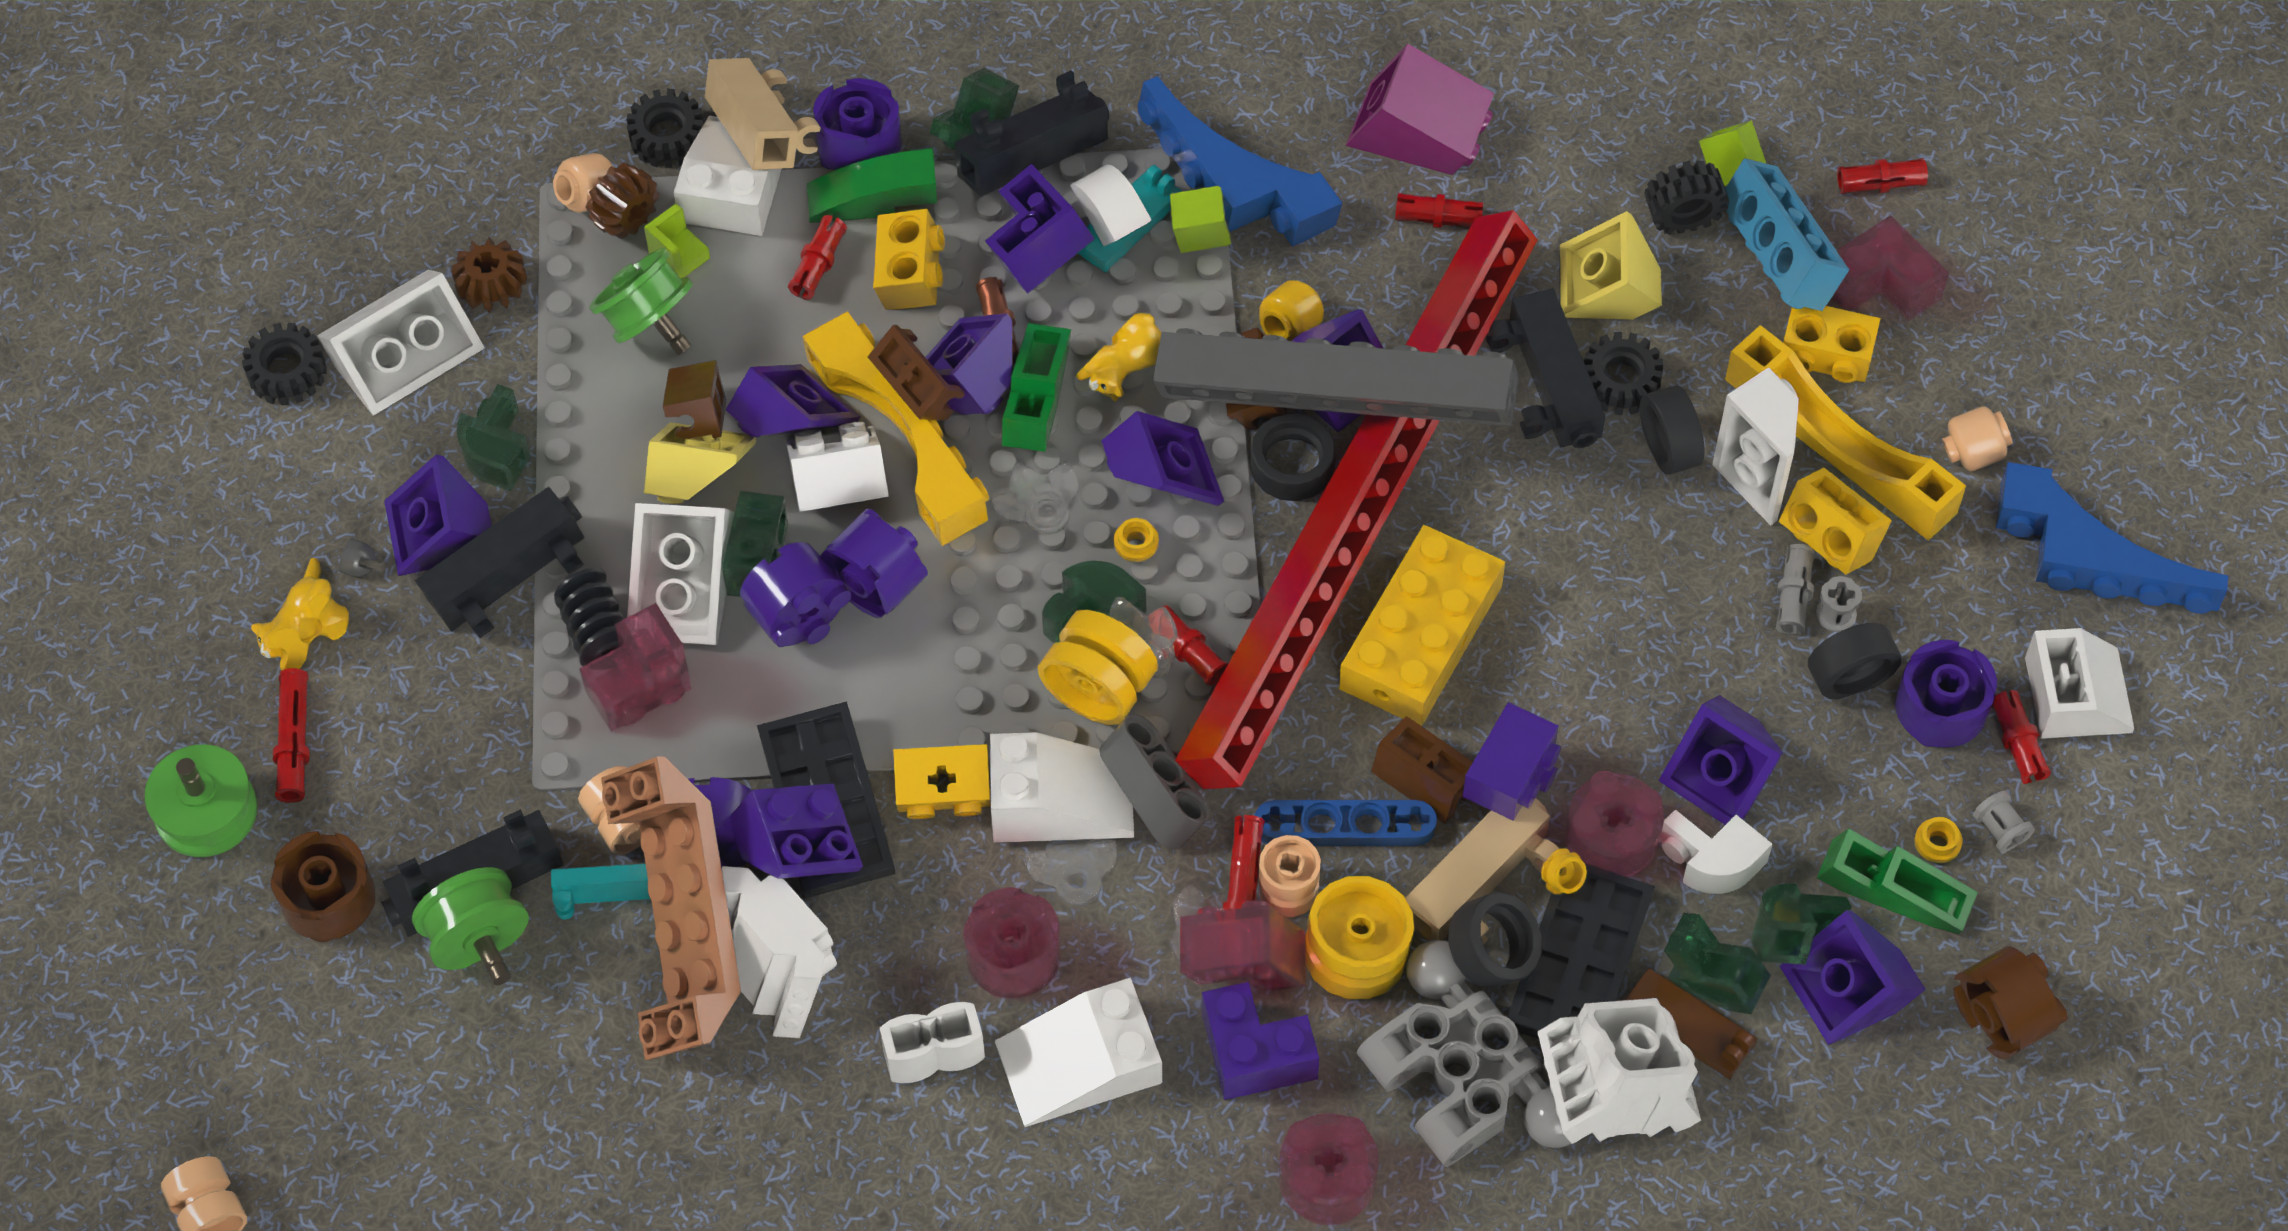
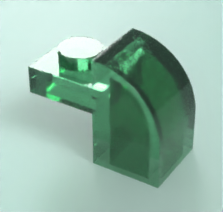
[929,68,1020,150]
[457,384,531,492]
[1042,560,1147,643]
[1751,883,1852,965]
[1664,912,1771,1014]

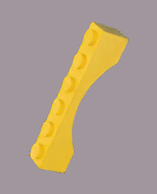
[802,311,989,546]
[1725,325,1966,541]

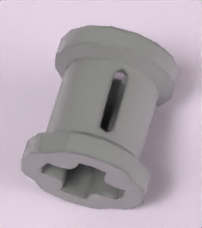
[1816,576,1862,632]
[1972,791,2035,853]

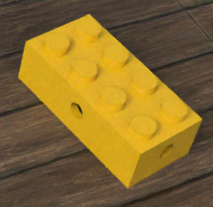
[1339,524,1505,726]

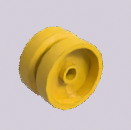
[1037,610,1158,725]
[1303,876,1414,999]

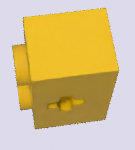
[893,744,991,819]

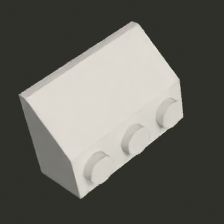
[317,269,485,416]
[1712,367,1799,526]

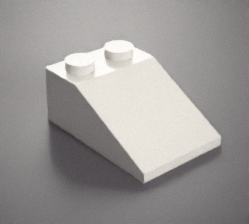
[674,116,782,236]
[627,503,735,645]
[990,732,1134,843]
[995,978,1162,1127]

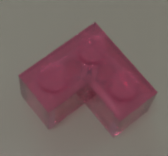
[1831,215,1949,321]
[579,603,692,731]
[1180,901,1306,991]

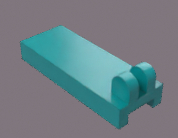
[1078,165,1182,273]
[551,864,651,920]

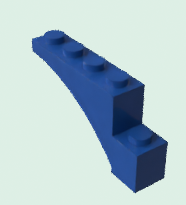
[1137,76,1343,247]
[1996,462,2229,614]

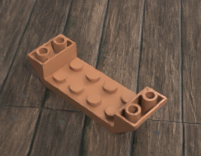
[601,756,741,1060]

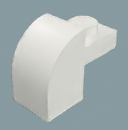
[1070,164,1152,246]
[1659,810,1772,894]

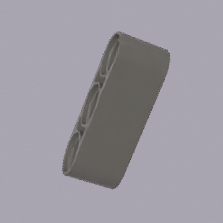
[1099,714,1210,850]

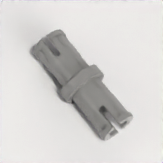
[1776,544,1815,636]

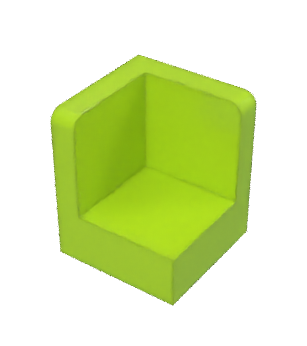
[1699,120,1766,186]
[1170,186,1231,253]
[644,204,710,278]

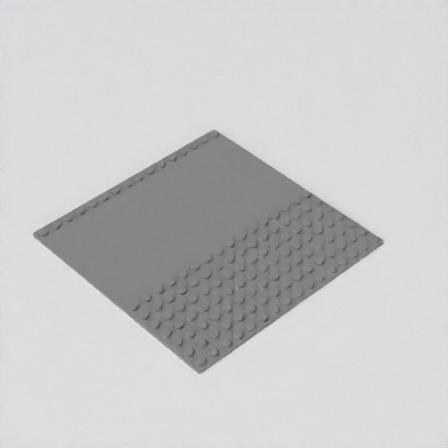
[532,148,1272,791]

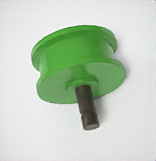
[589,248,693,355]
[145,744,258,857]
[412,867,529,985]

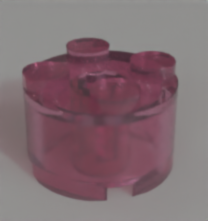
[1565,771,1664,877]
[963,887,1061,998]
[1279,1113,1379,1226]

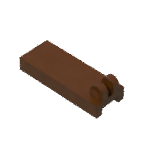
[1624,968,1758,1080]

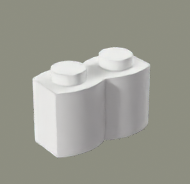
[880,1002,985,1083]

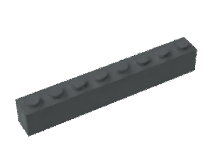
[1153,328,1519,426]

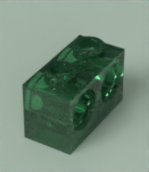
[722,491,788,597]

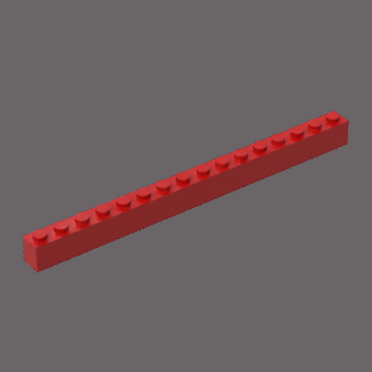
[1175,210,1538,790]

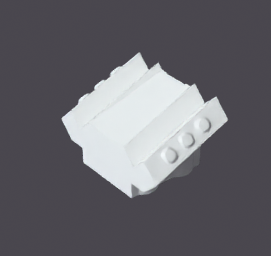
[722,866,837,1038]
[1538,998,1701,1144]

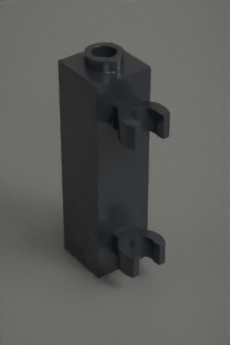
[955,70,1110,197]
[1486,288,1605,448]
[414,486,585,638]
[381,809,564,937]

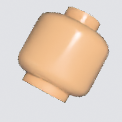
[553,153,614,213]
[1942,406,2013,471]

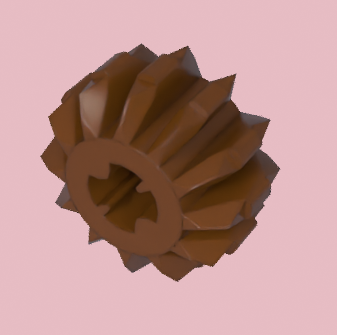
[585,162,660,240]
[451,237,527,313]

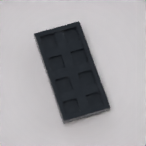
[757,701,895,899]
[1507,863,1655,1039]

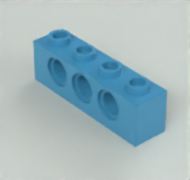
[1725,158,1850,311]

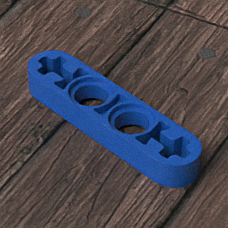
[1255,800,1437,846]

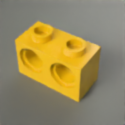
[873,209,945,310]
[1783,306,1881,383]
[1778,467,1892,575]

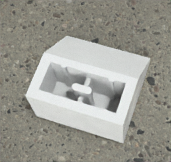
[786,422,889,512]
[2025,628,2134,739]

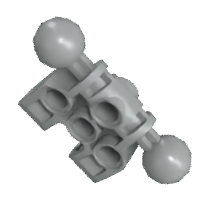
[1356,939,1571,1167]

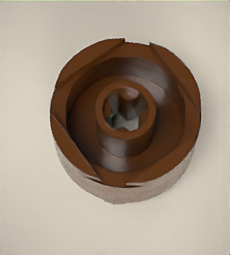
[271,831,375,942]
[1953,946,2068,1059]

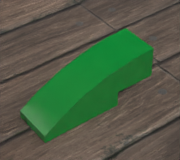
[807,148,937,223]
[1002,323,1071,452]
[1817,828,1978,934]

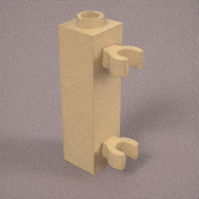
[705,58,820,170]
[1405,798,1560,945]

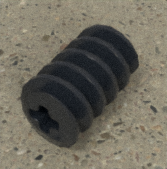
[554,568,636,672]

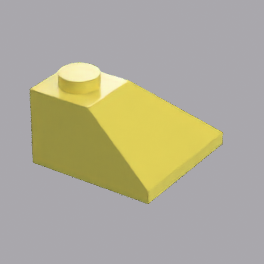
[1560,211,1662,320]
[644,422,756,504]

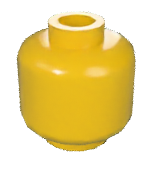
[1259,280,1324,341]

